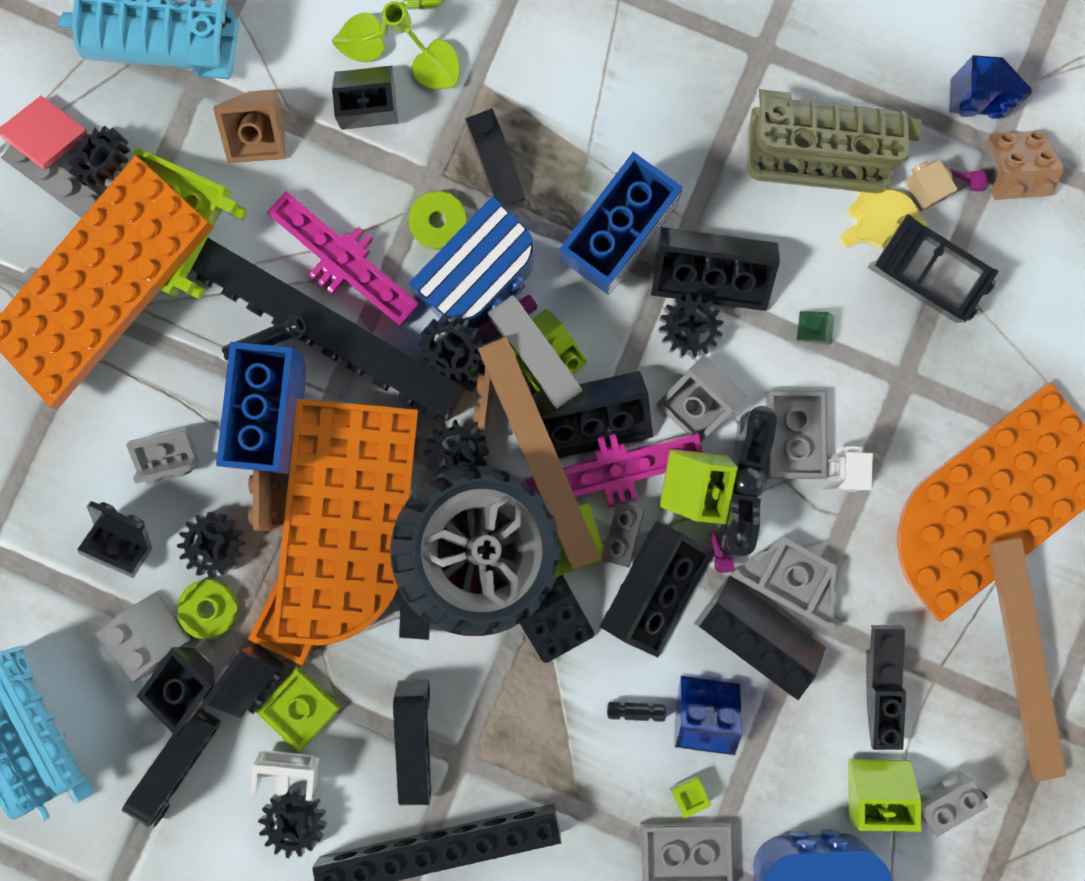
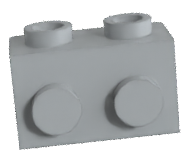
[126,427,199,484]
[919,771,988,837]

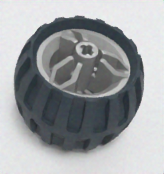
[390,466,561,636]

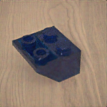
[949,55,1032,119]
[674,676,743,755]

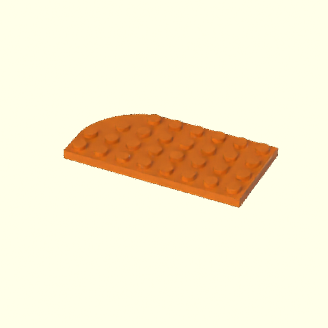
[897,383,1085,622]
[271,399,418,646]

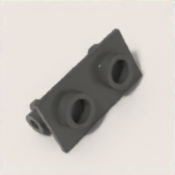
[602,502,645,568]

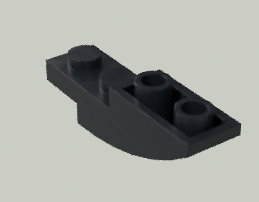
[866,625,906,750]

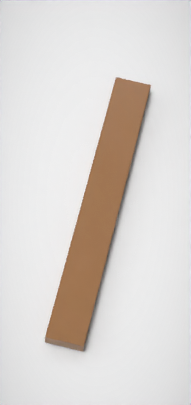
[477,336,601,571]
[988,537,1066,782]

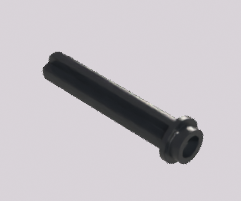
[222,315,306,361]

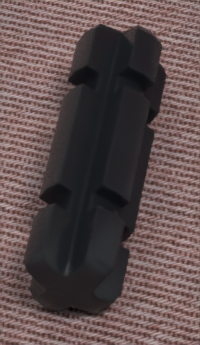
[607,702,666,722]

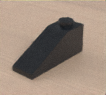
[465,108,526,207]

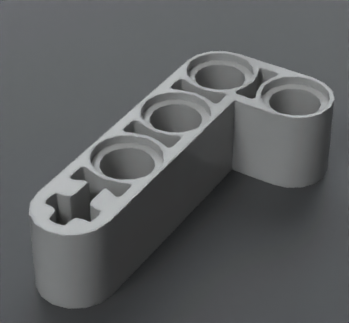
[488,295,582,409]

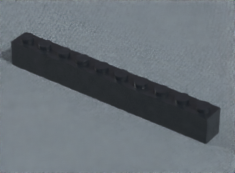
[191,238,465,421]

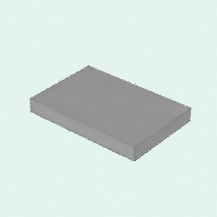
[766,390,828,479]
[640,821,734,881]

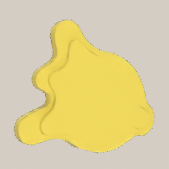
[840,176,927,249]

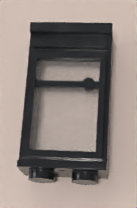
[867,214,999,323]

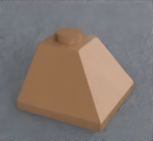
[213,89,286,163]

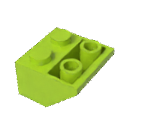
[511,309,588,393]
[659,449,737,524]
[848,759,921,832]

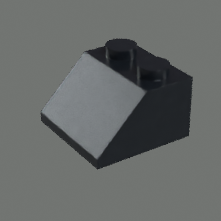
[203,644,285,718]
[136,647,215,736]

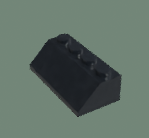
[651,227,780,311]
[531,371,653,458]
[599,520,714,658]
[694,575,826,701]

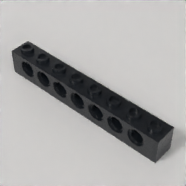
[312,803,562,881]

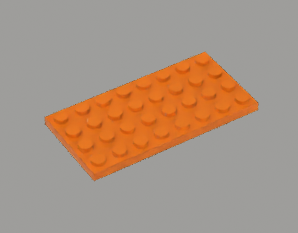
[0,155,214,409]

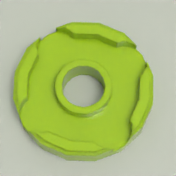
[408,191,467,251]
[177,579,239,639]

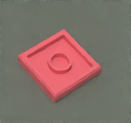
[0,95,88,171]

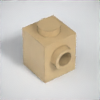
[905,159,958,211]

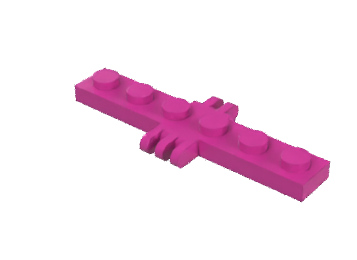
[267,191,420,327]
[525,432,703,508]

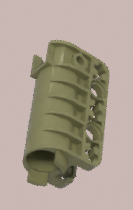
[747,89,922,193]

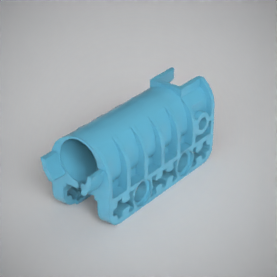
[58,0,239,80]
[0,645,94,821]

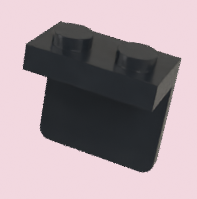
[77,501,152,578]
[519,575,595,663]

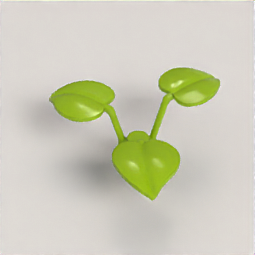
[331,0,460,89]

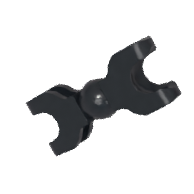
[719,406,777,556]

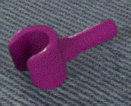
[950,169,988,192]
[709,532,734,573]

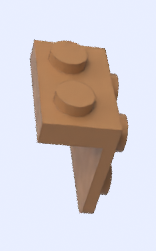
[987,130,1064,200]
[473,367,523,432]
[248,470,289,531]

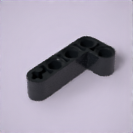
[393,680,431,806]
[122,707,222,828]

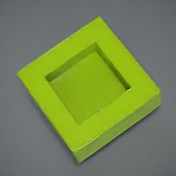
[670,775,712,819]

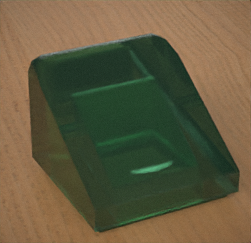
[797,311,834,344]

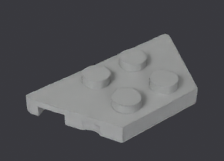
[729,536,837,632]

